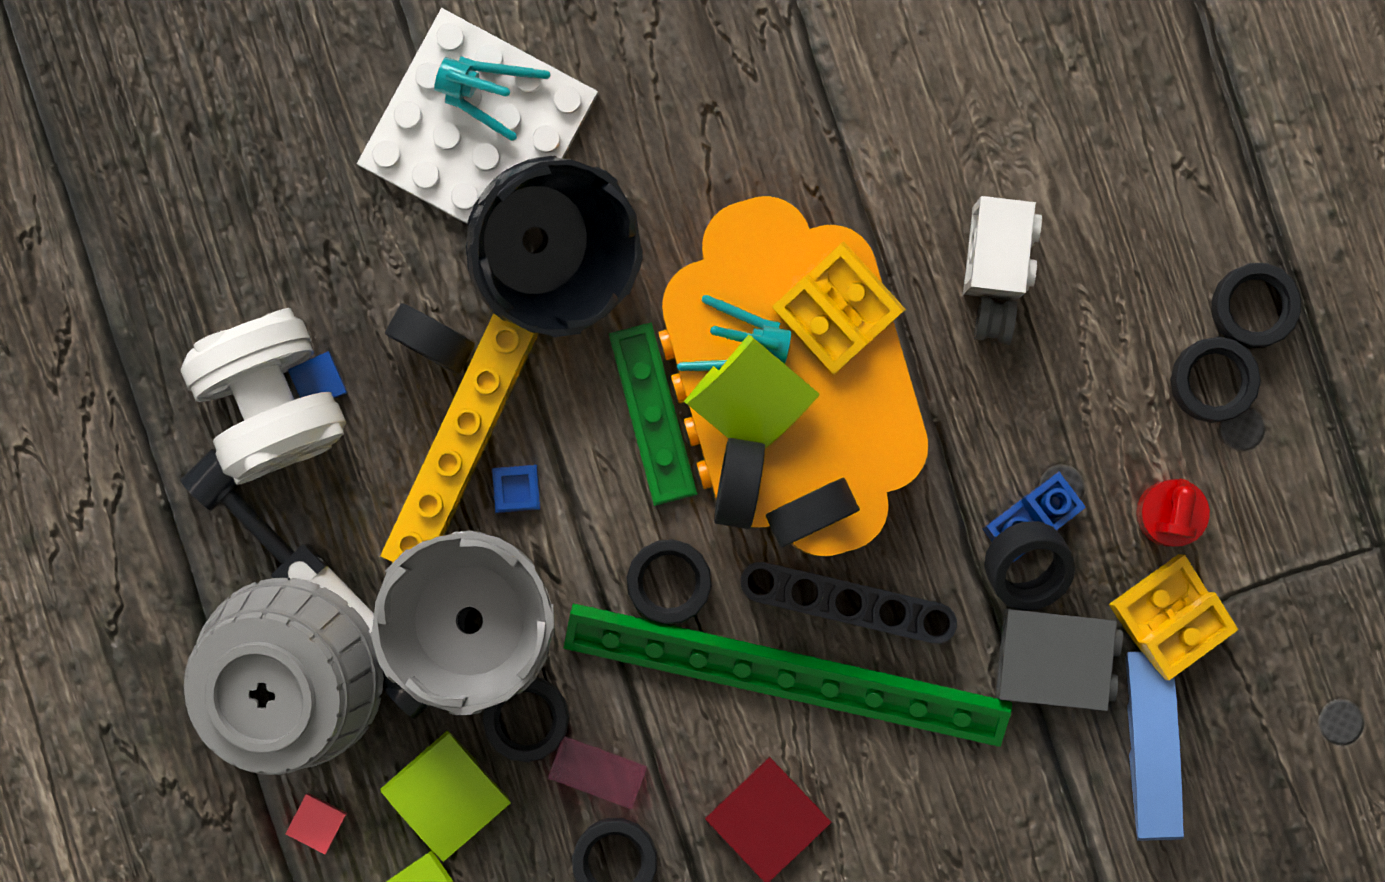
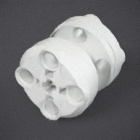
[181,308,346,485]

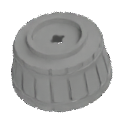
[184,578,384,775]

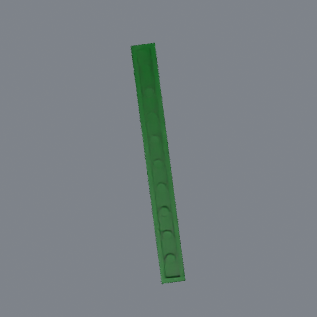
[563,603,1012,747]

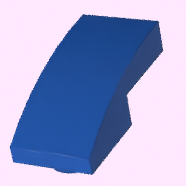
[982,472,1086,563]

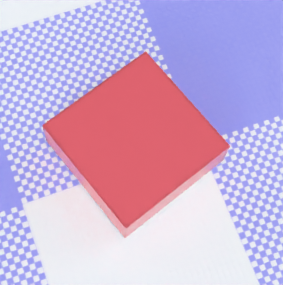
[286,793,348,854]

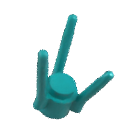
[434,56,551,141]
[677,295,791,371]

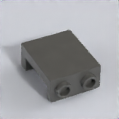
[995,608,1123,711]

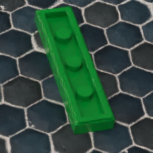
[608,322,697,506]

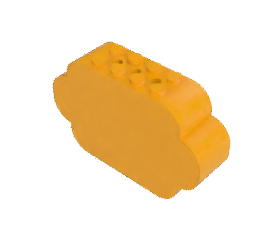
[658,196,928,556]

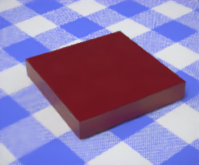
[705,756,832,882]

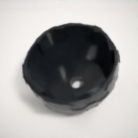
[466,156,643,338]

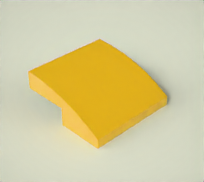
[772,242,906,375]
[1108,554,1239,681]

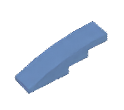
[1125,652,1184,841]

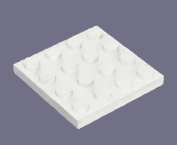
[357,8,598,224]

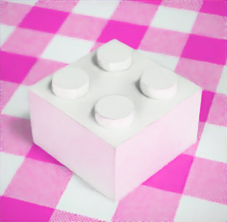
[963,196,1042,301]

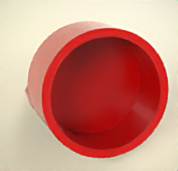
[1136,479,1210,547]

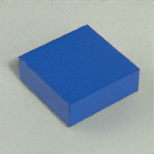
[288,351,348,399]
[492,465,541,513]

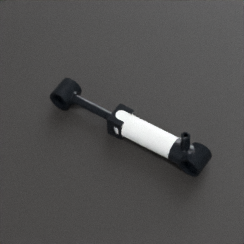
[180,448,429,719]

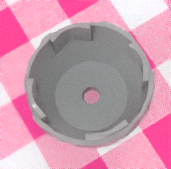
[370,530,554,715]

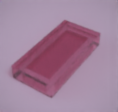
[548,736,647,809]

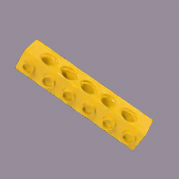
[380,313,539,562]

